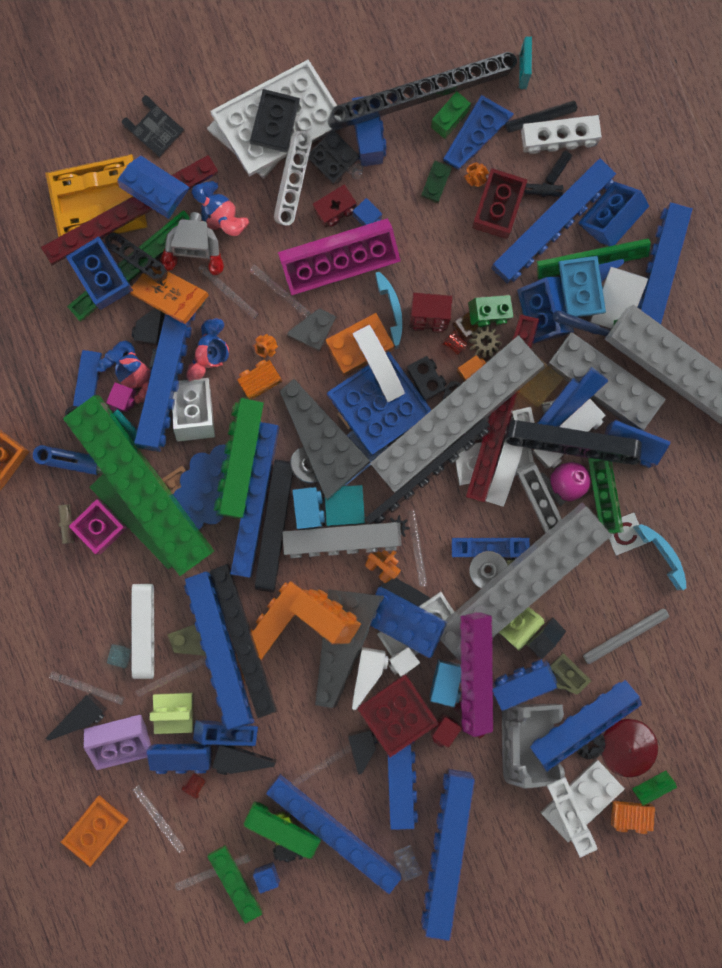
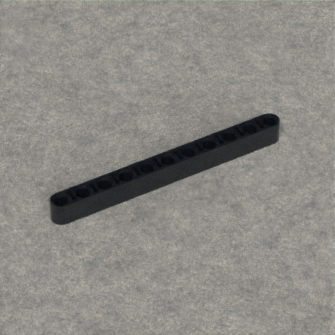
[327,52,517,130]

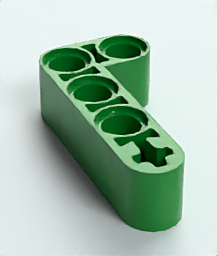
[243,801,321,859]

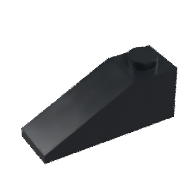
[45,693,107,741]
[212,745,277,775]

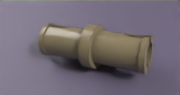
[58,504,75,544]

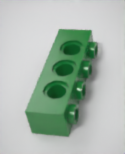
[588,458,624,534]

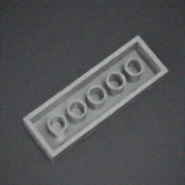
[546,332,666,431]

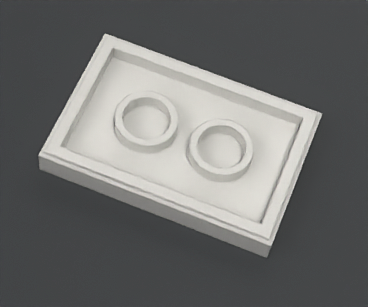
[590,267,648,329]

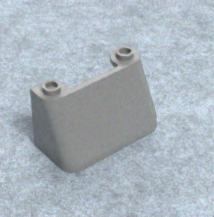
[502,704,565,788]

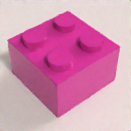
[69,499,128,554]

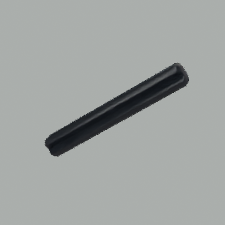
[505,100,578,133]

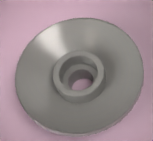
[290,447,318,483]
[469,551,507,588]

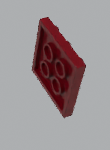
[357,674,439,757]

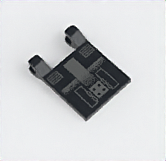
[121,95,185,158]

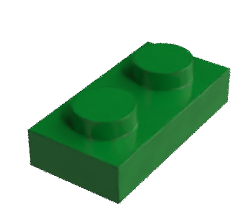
[632,771,677,806]

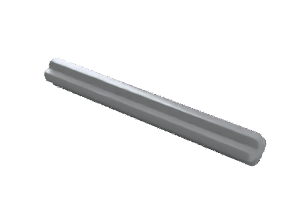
[583,609,669,664]

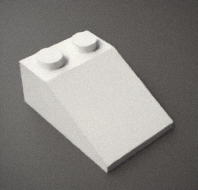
[172,378,215,442]
[352,647,388,710]

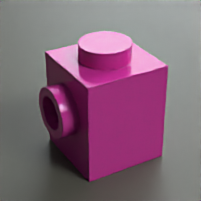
[106,382,136,413]

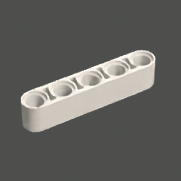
[274,131,312,225]
[132,584,154,679]

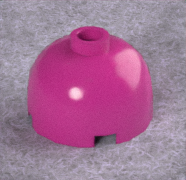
[551,462,590,501]

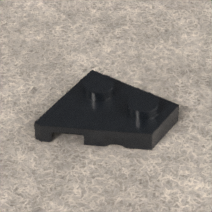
[379,578,430,607]

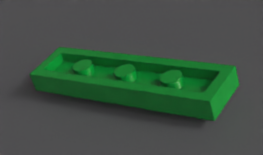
[208,845,262,924]

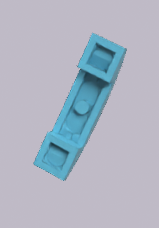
[376,272,402,349]
[633,524,686,590]

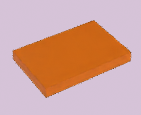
[60,795,129,867]

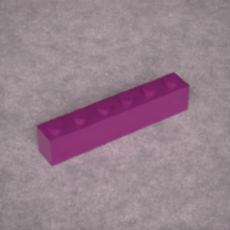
[460,612,493,737]

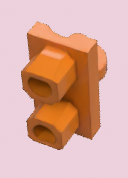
[365,549,401,583]

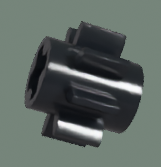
[390,515,410,537]

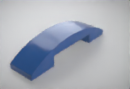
[452,538,530,557]

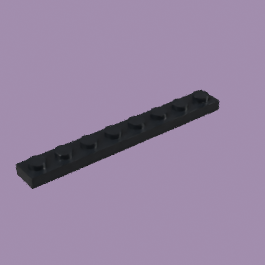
[365,419,491,525]
[209,564,278,718]

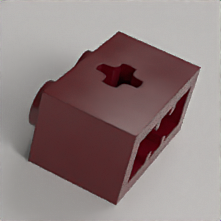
[312,184,357,228]
[430,712,462,748]

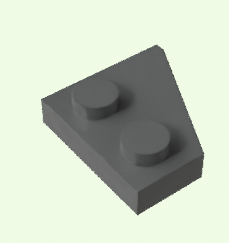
[287,308,336,351]

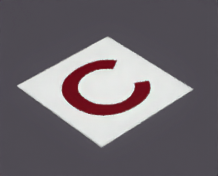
[609,512,646,555]

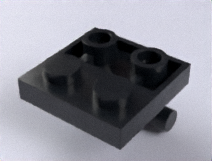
[308,130,360,185]

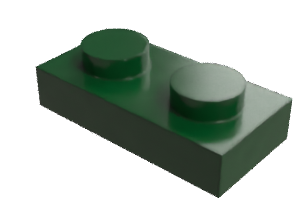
[421,160,452,203]

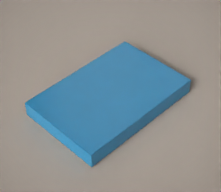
[558,256,606,317]

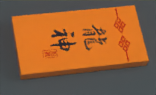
[130,267,209,324]

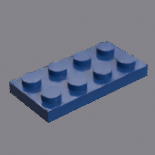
[370,587,447,658]

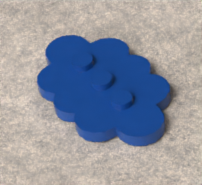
[173,444,227,530]

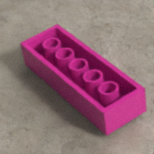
[278,218,401,295]

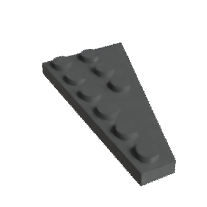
[280,379,370,501]
[315,589,384,708]

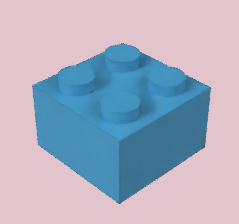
[293,487,325,530]
[429,659,461,707]

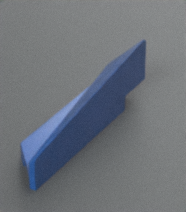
[537,367,608,427]

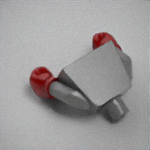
[160,212,224,276]

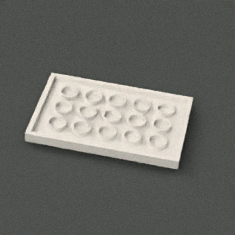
[211,60,341,177]

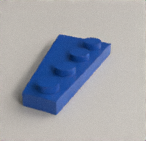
[443,95,514,170]

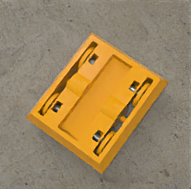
[45,154,148,237]

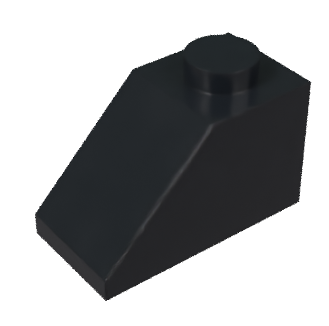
[132,308,165,346]
[526,617,566,659]
[348,728,378,775]

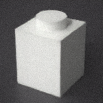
[388,646,420,677]

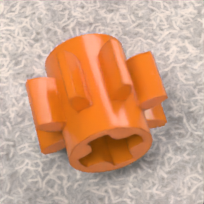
[464,163,489,187]
[253,334,278,359]

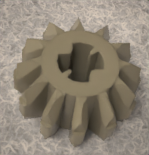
[469,326,502,359]

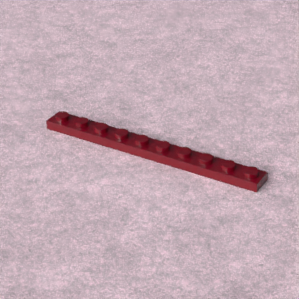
[41,155,218,265]
[466,315,539,503]

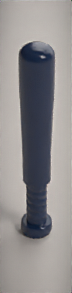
[553,310,610,337]

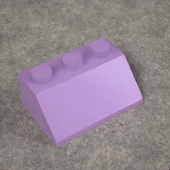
[84,715,151,770]

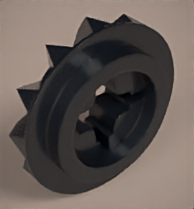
[576,733,606,760]

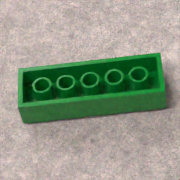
[214,398,264,519]

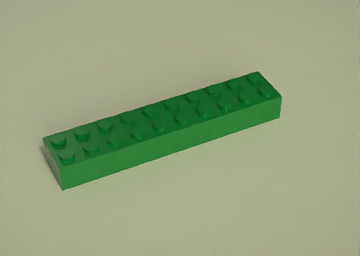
[63,395,214,576]

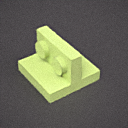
[498,607,545,651]
[150,693,194,734]

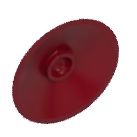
[602,719,658,777]

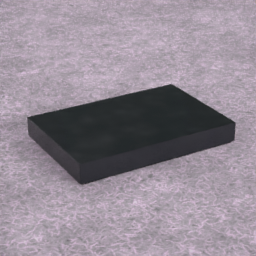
[250,89,300,153]

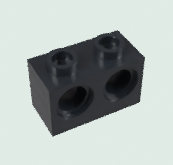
[406,356,447,401]

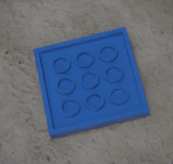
[327,352,431,456]

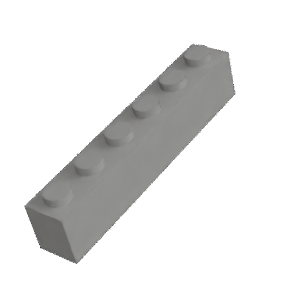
[283,522,402,558]

